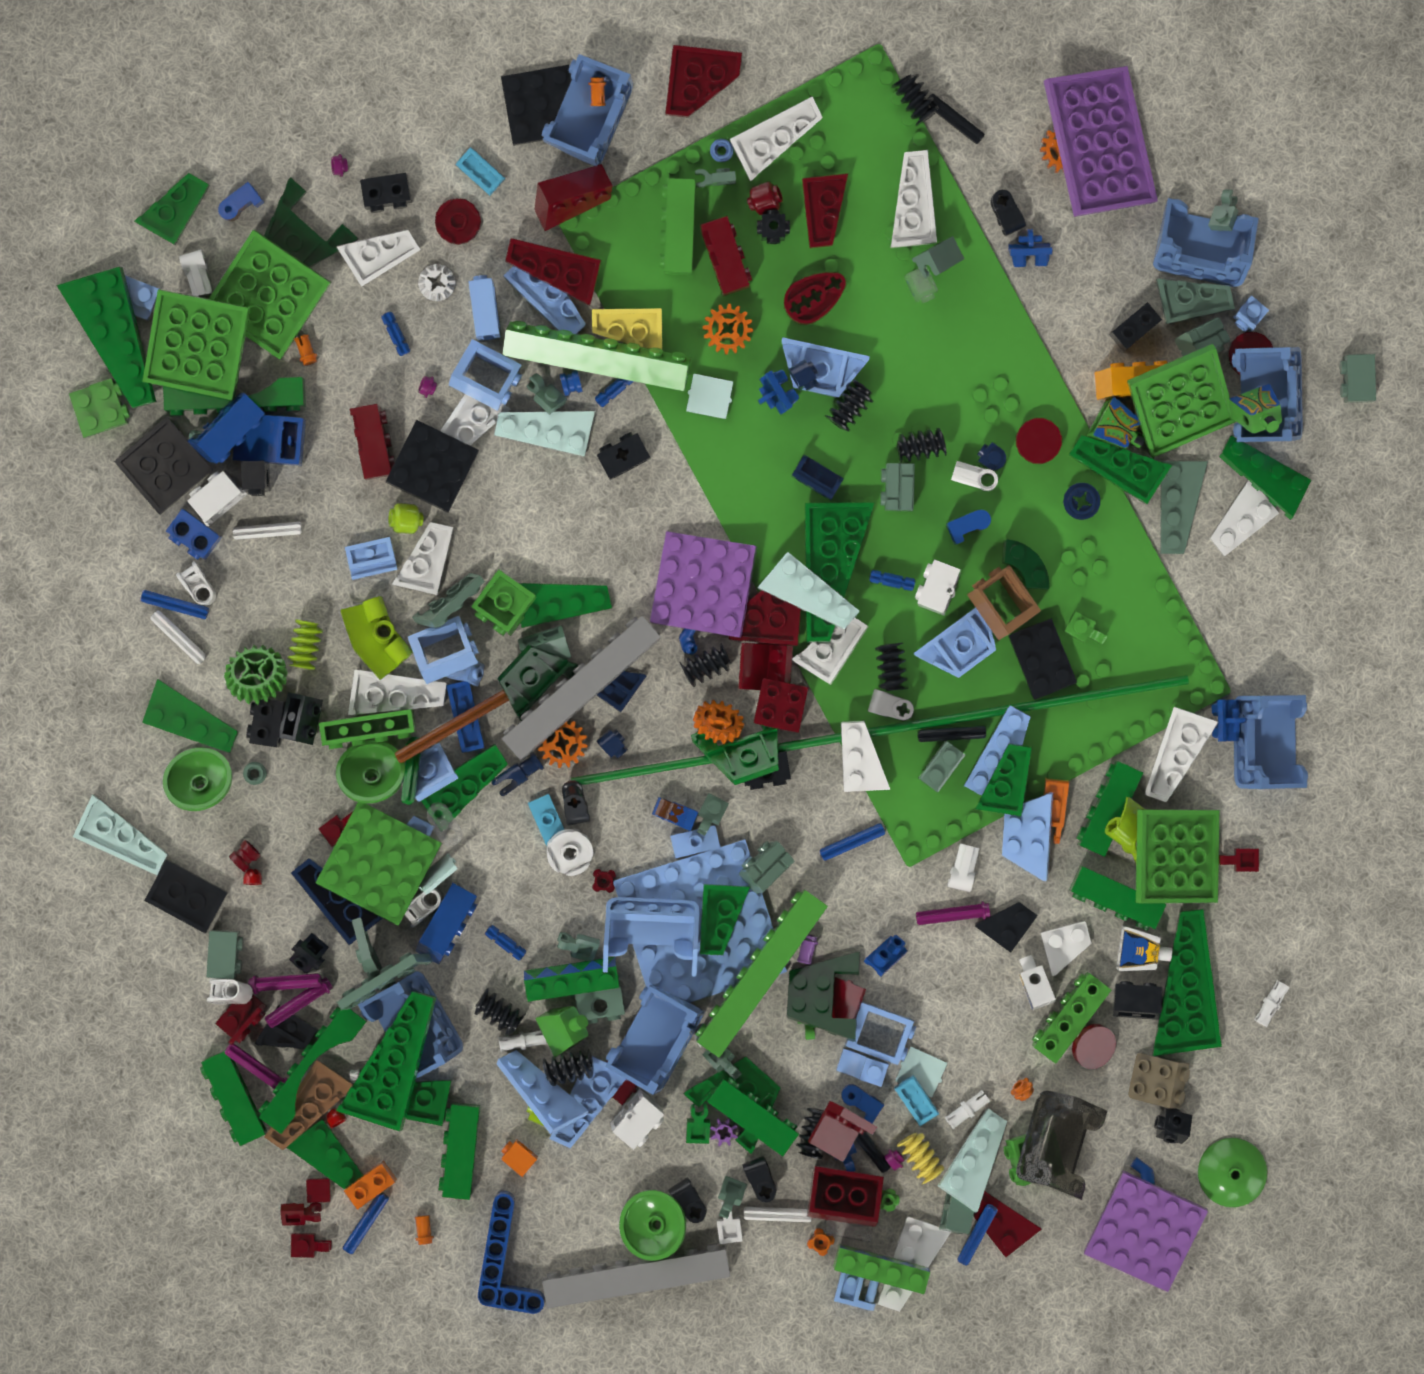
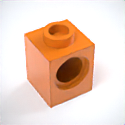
[501,1139,538,1177]

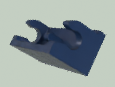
[791,454,844,500]

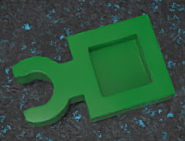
[686,1104,710,1144]

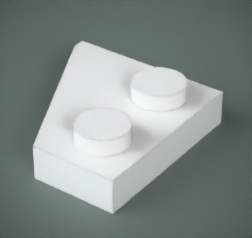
[1040,921,1092,976]

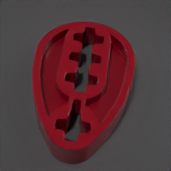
[784,272,846,325]

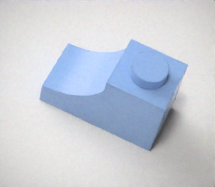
[836,1048,889,1087]

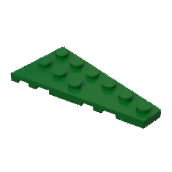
[56,267,157,408]
[805,502,875,643]
[1152,909,1222,1056]
[336,990,436,1132]

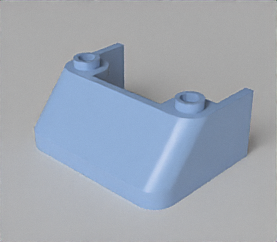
[603,897,699,976]

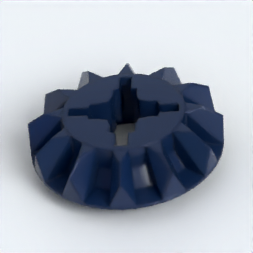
[1063,483,1100,520]

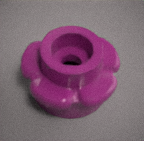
[331,154,348,177]
[418,376,437,398]
[884,1149,905,1171]

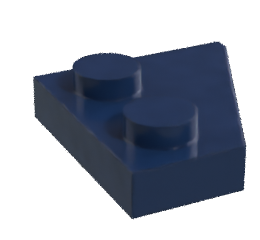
[596,671,647,713]

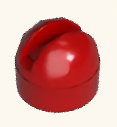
[243,868,262,885]
[326,1108,347,1128]

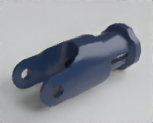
[491,752,544,796]

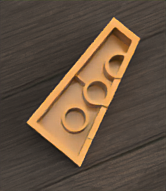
[1095,360,1168,400]

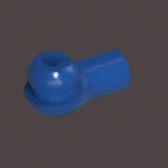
[679,629,698,655]
[1130,1157,1155,1185]

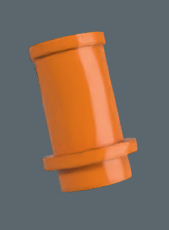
[588,77,607,106]
[294,334,317,366]
[415,1215,434,1245]

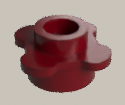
[592,869,616,893]

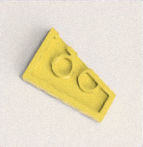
[592,308,662,349]

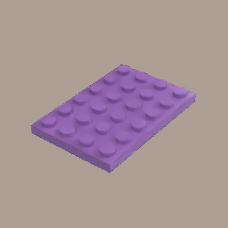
[1044,66,1158,217]

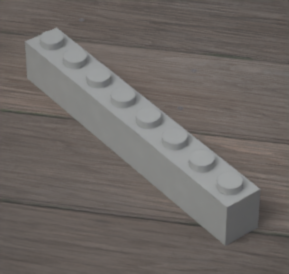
[502,616,661,761]
[542,1244,730,1309]

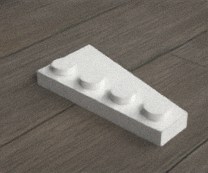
[729,97,823,181]
[348,669,447,715]
[878,1216,951,1312]

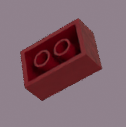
[806,1166,884,1227]

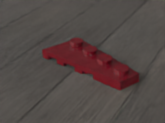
[505,238,601,306]

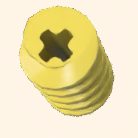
[897,1133,944,1185]

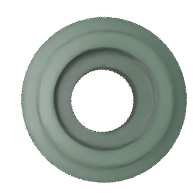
[243,762,267,785]

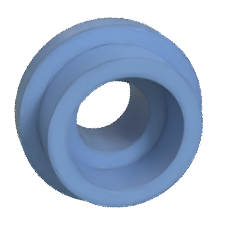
[710,139,733,162]

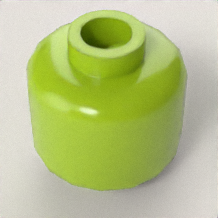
[388,503,423,534]

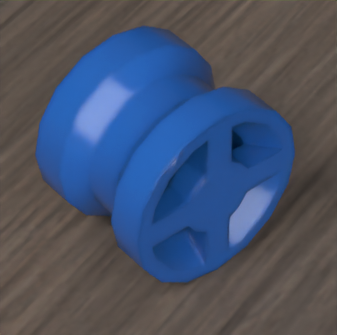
[559,370,583,396]

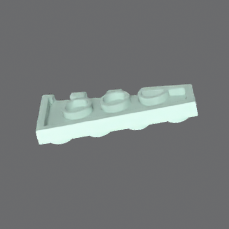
[494,411,595,457]
[758,552,859,630]
[73,794,168,875]
[938,1108,1007,1212]

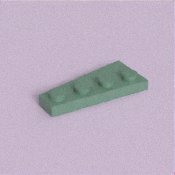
[337,952,433,1010]

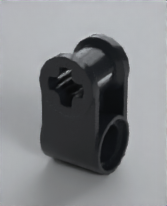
[990,190,1026,236]
[562,780,590,826]
[742,1156,777,1203]
[668,1177,706,1223]

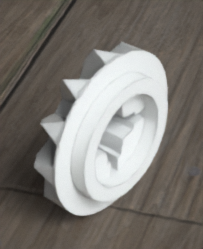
[418,264,455,301]

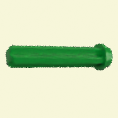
[401,737,421,805]

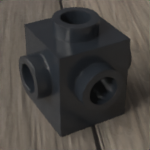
[757,210,790,244]
[289,933,329,974]
[1154,1108,1192,1144]

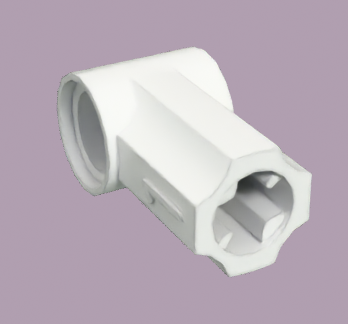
[179,249,213,298]
[951,461,998,491]
[947,843,979,892]

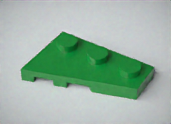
[134,173,210,245]
[975,743,1032,816]
[700,884,750,955]
[287,1119,364,1189]

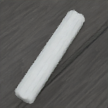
[233,522,302,540]
[150,610,207,664]
[744,1206,812,1222]

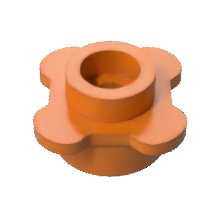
[1011,1078,1034,1101]
[807,1228,835,1256]

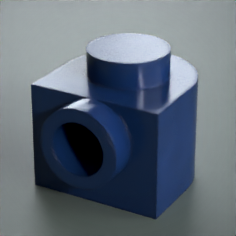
[788,360,819,391]
[977,442,1006,471]
[596,729,628,759]

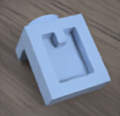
[1233,295,1269,332]
[446,660,485,687]

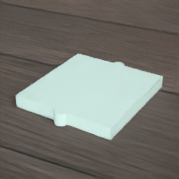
[686,374,733,419]
[419,854,458,895]
[895,1046,947,1098]

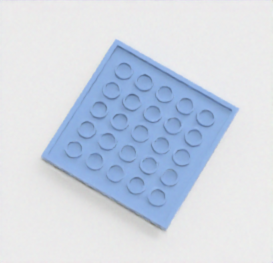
[613,839,787,1003]

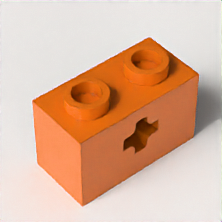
[344,1160,397,1210]

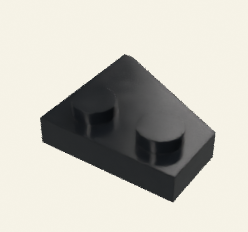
[975,902,1038,953]
[255,1005,318,1049]

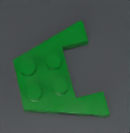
[691,725,779,785]
[683,1056,781,1154]

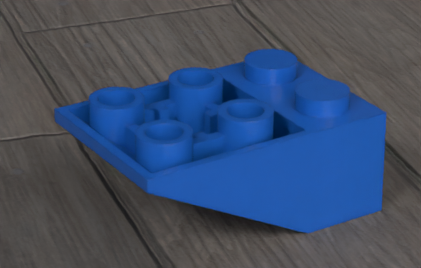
[232,415,306,466]

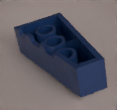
[291,858,383,945]

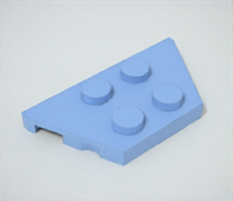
[781,337,870,398]
[913,607,996,678]
[1002,792,1053,881]

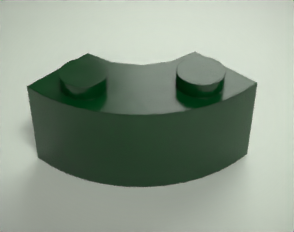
[1002,539,1049,590]

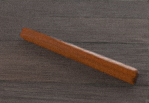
[395,690,508,763]

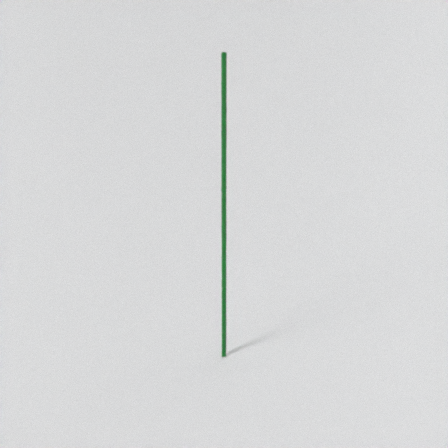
[571,675,1189,785]

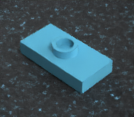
[455,147,505,196]
[528,794,565,845]
[894,1075,939,1126]

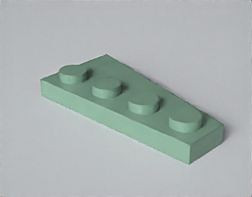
[1160,461,1208,554]

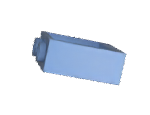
[468,275,501,341]
[449,339,522,411]
[408,616,479,684]
[845,1001,916,1065]

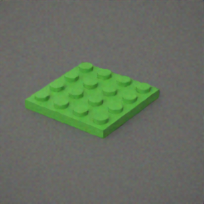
[209,230,331,360]
[142,289,250,400]
[1127,344,1236,458]
[316,802,442,926]
[1136,809,1220,903]

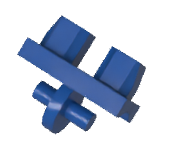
[1008,229,1052,267]
[758,370,799,415]
[1212,699,1246,742]
[864,935,908,977]

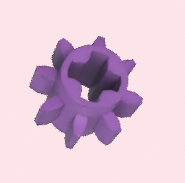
[710,1118,738,1146]

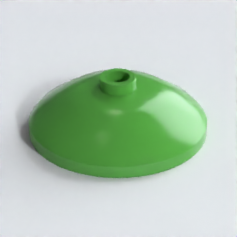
[336,740,405,803]
[163,747,232,811]
[1198,1138,1267,1207]
[619,1190,686,1261]

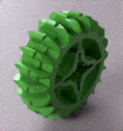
[224,644,288,705]

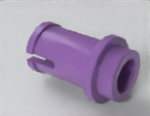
[797,934,818,964]

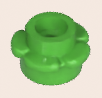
[880,1188,900,1212]

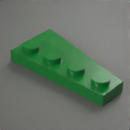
[1068,435,1172,505]
[1219,435,1311,520]
[519,583,612,628]
[142,679,238,753]
[421,743,508,832]
[406,1080,452,1126]

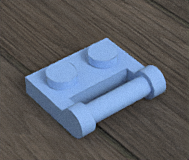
[834,1272,879,1311]

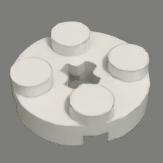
[546,828,593,876]

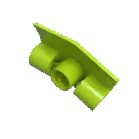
[340,596,413,680]
[1105,797,1144,863]

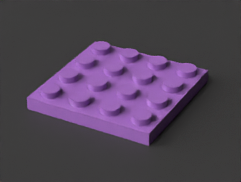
[650,531,757,638]
[1084,1171,1208,1292]

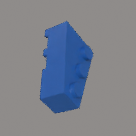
[187,393,265,464]
[415,883,477,964]

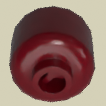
[747,182,783,216]

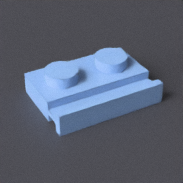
[125,275,159,321]
[345,537,398,580]

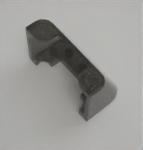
[1016,1091,1107,1200]

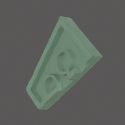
[1156,278,1235,324]
[412,573,485,628]
[352,917,382,978]

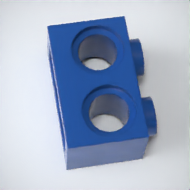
[166,509,222,560]

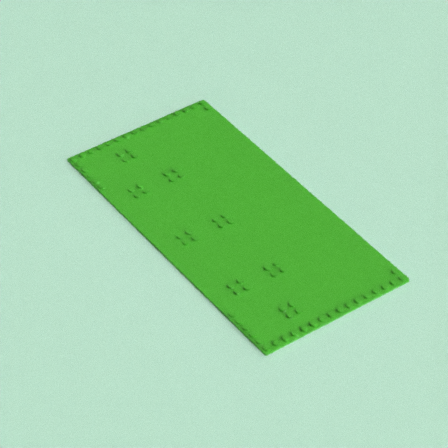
[559,44,1231,867]

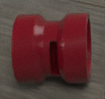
[229,840,261,872]

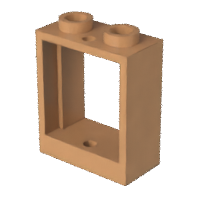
[967,565,1041,640]

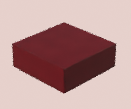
[306,1178,331,1203]

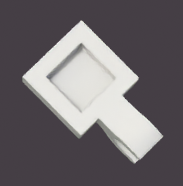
[717,1201,743,1244]

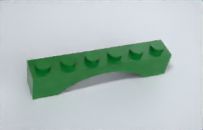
[163,377,306,416]
[258,1006,367,1134]

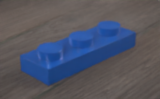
[446,681,485,753]

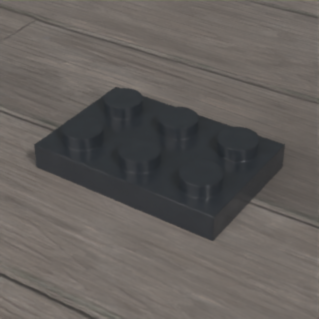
[1008,618,1077,700]
[144,859,228,934]

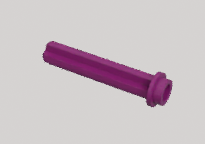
[916,901,990,925]
[248,973,322,994]
[265,977,333,1028]
[225,1044,287,1089]

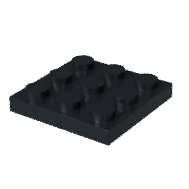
[501,64,572,146]
[114,417,213,515]
[386,420,479,513]

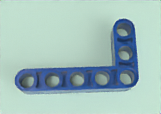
[478,1191,545,1314]

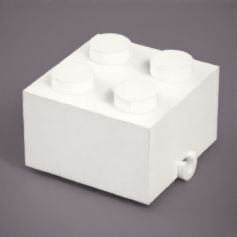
[187,471,247,526]
[915,560,961,616]
[610,1089,664,1150]

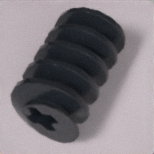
[892,74,939,126]
[825,379,874,432]
[897,428,947,463]
[680,643,731,687]
[875,643,909,691]
[474,988,526,1036]
[543,1049,594,1086]
[796,1108,824,1159]

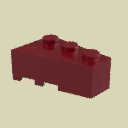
[534,164,613,231]
[701,216,752,296]
[349,404,395,480]

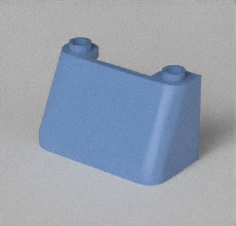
[542,54,633,166]
[1153,198,1258,287]
[1232,347,1303,442]
[1234,695,1308,789]
[358,971,463,1079]
[605,985,705,1095]

